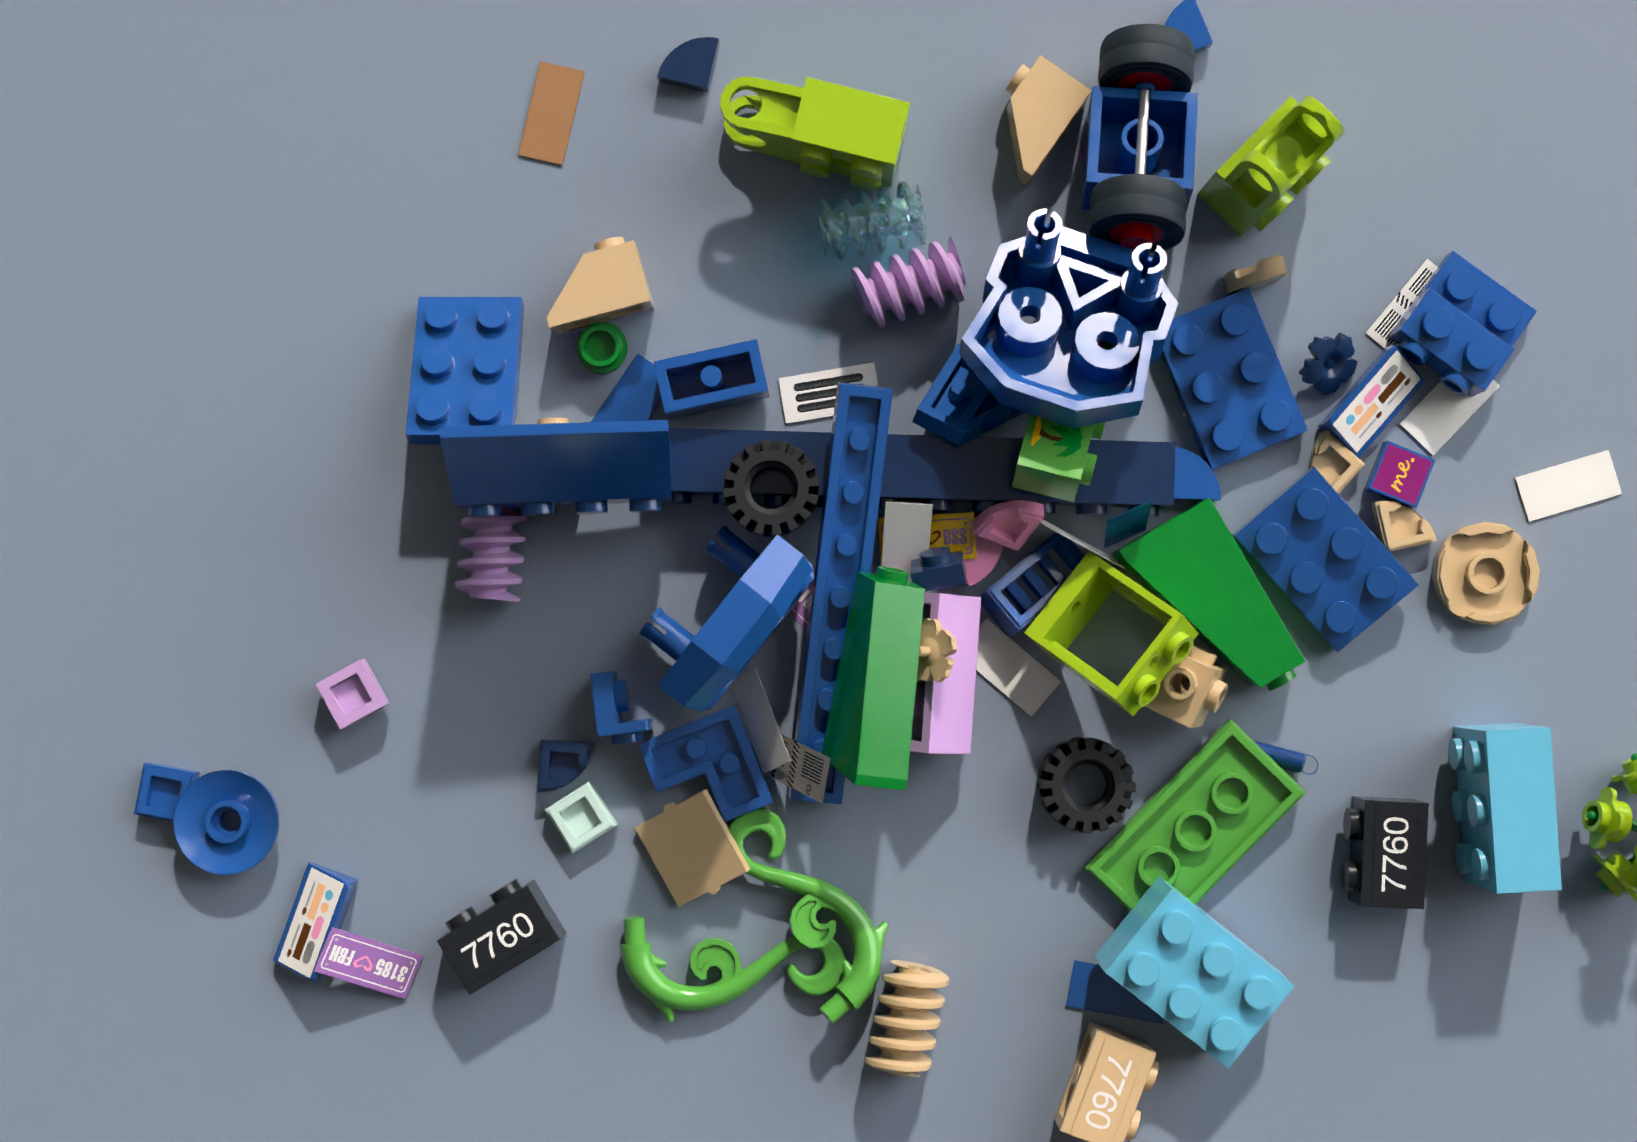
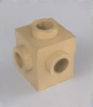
[1145,644,1228,728]

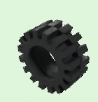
[723,439,819,537]
[1037,737,1136,833]

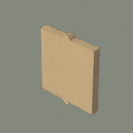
[635,789,750,907]

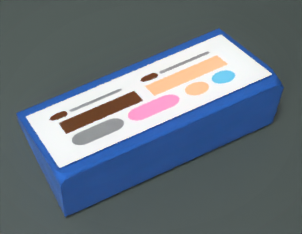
[1318,345,1425,458]
[273,862,359,982]

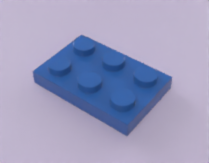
[1161,288,1308,470]
[405,297,525,445]
[1234,466,1419,652]

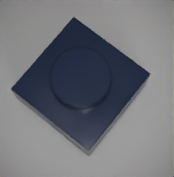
[910,547,967,592]

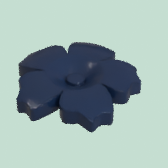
[1299,332,1358,395]

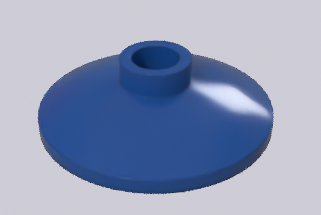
[173,770,279,875]

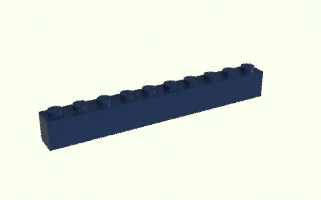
[661,428,1175,517]

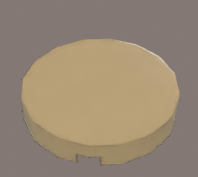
[1431,522,1540,625]

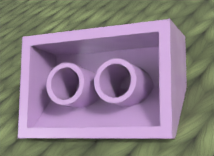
[910,593,981,754]

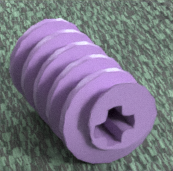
[851,237,966,328]
[455,507,528,602]

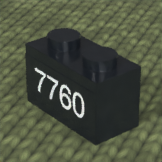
[1341,796,1429,909]
[437,879,566,995]

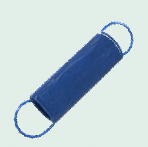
[1253,740,1318,775]

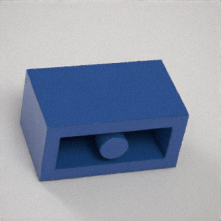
[654,339,770,419]

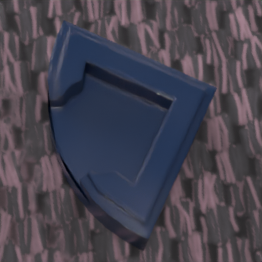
[657,37,720,93]
[537,739,595,792]

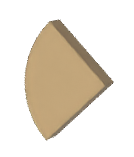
[1222,254,1287,295]
[1309,430,1365,494]
[1370,501,1437,551]

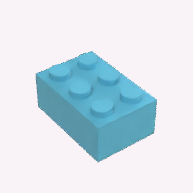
[1448,723,1562,894]
[1094,876,1295,1069]

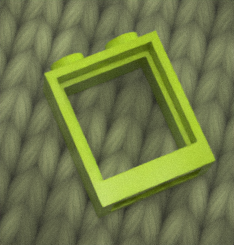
[1024,551,1199,717]

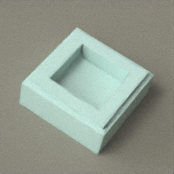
[545,780,618,854]

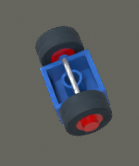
[1081,24,1198,253]

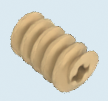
[864,960,949,1077]

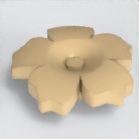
[917,618,957,682]

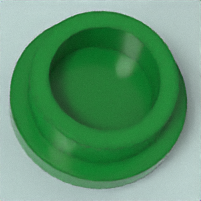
[576,322,628,374]

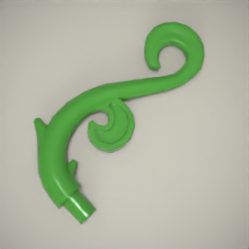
[728,808,889,1024]
[620,916,846,1023]

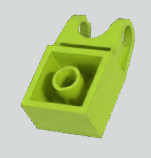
[720,77,910,190]
[1197,95,1345,236]

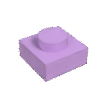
[316,659,390,730]

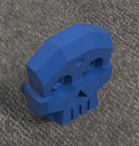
[959,209,1179,429]
[639,525,814,712]

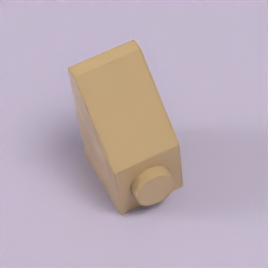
[1006,55,1091,187]
[546,237,654,335]

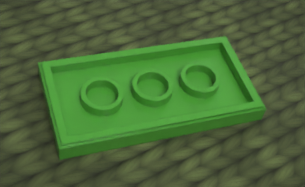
[1084,718,1307,911]

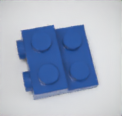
[1388,251,1537,397]

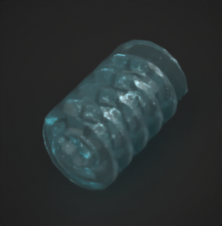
[815,181,927,261]

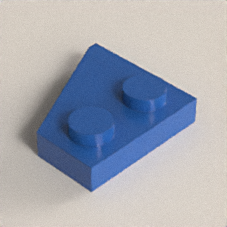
[912,343,1025,446]

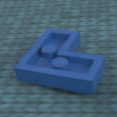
[638,705,773,822]

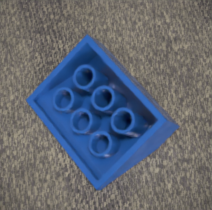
[439,420,672,518]

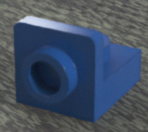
[590,670,654,745]

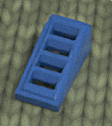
[979,528,1085,637]

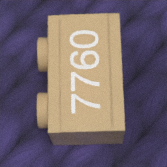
[1054,1021,1159,1142]

